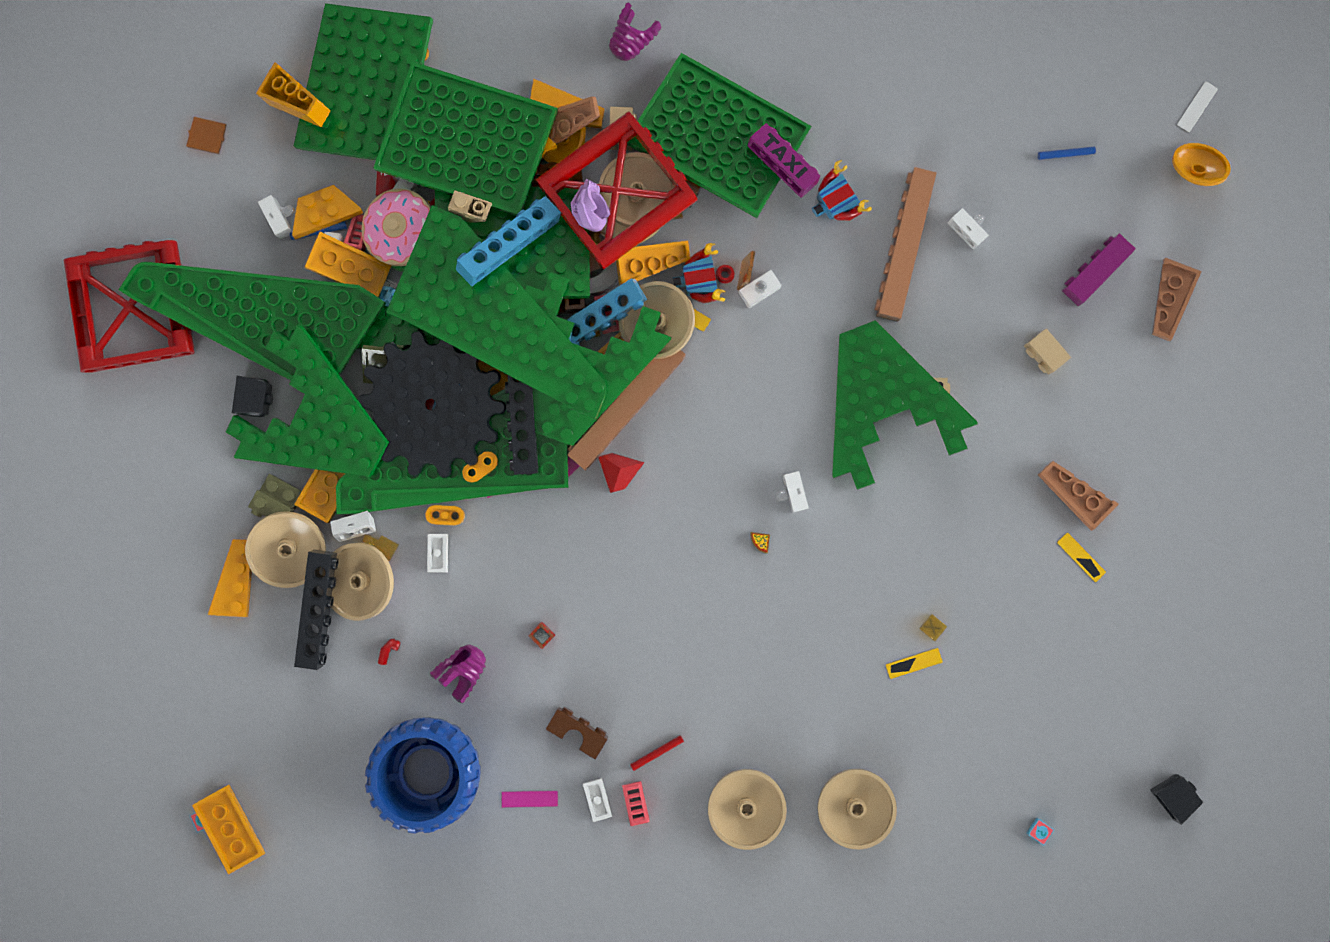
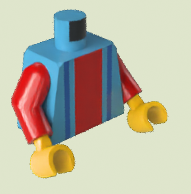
[812,160,872,221]
[672,243,725,303]

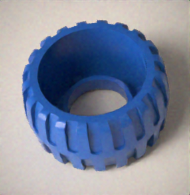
[365,717,481,834]

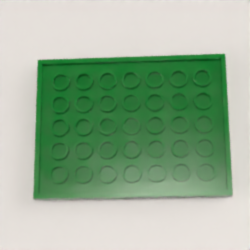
[293,3,433,161]
[627,53,812,218]
[373,61,558,216]
[435,187,590,299]

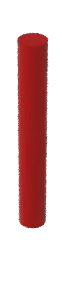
[630,735,684,771]

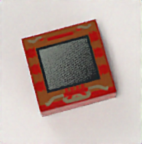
[528,622,556,649]

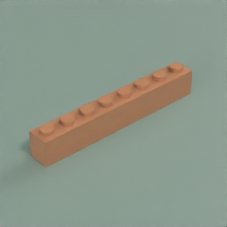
[874,167,937,322]
[568,350,686,471]

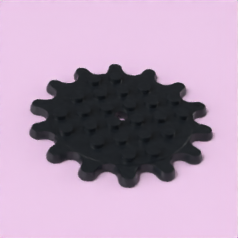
[357,330,506,478]

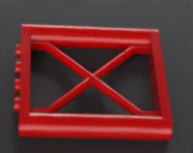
[535,111,698,269]
[63,240,195,373]

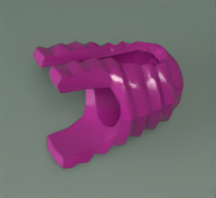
[609,2,661,61]
[430,644,486,703]

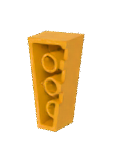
[256,62,330,127]

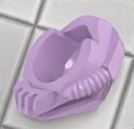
[571,179,610,232]

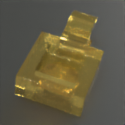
[362,534,399,561]

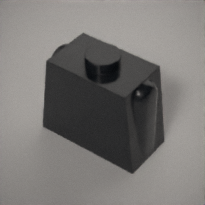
[231,375,273,417]
[1150,774,1204,825]

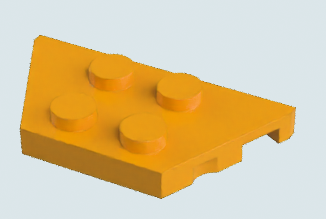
[292,185,364,240]

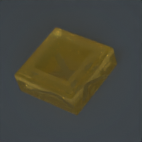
[919,614,947,641]

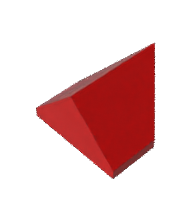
[598,453,645,493]

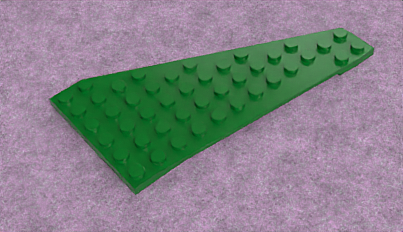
[386,205,607,419]
[118,262,386,380]
[336,381,569,514]

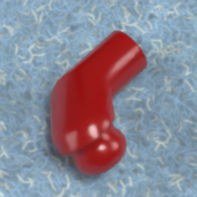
[378,638,401,665]

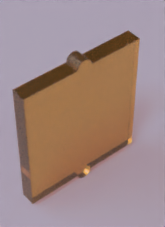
[186,117,227,154]
[737,251,755,290]

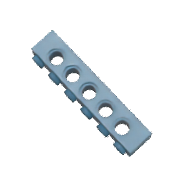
[456,196,561,286]
[567,278,647,345]

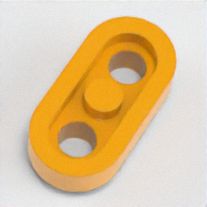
[462,452,498,482]
[425,505,465,526]

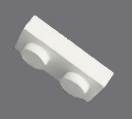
[427,534,448,572]
[583,777,612,822]

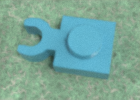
[378,286,396,307]

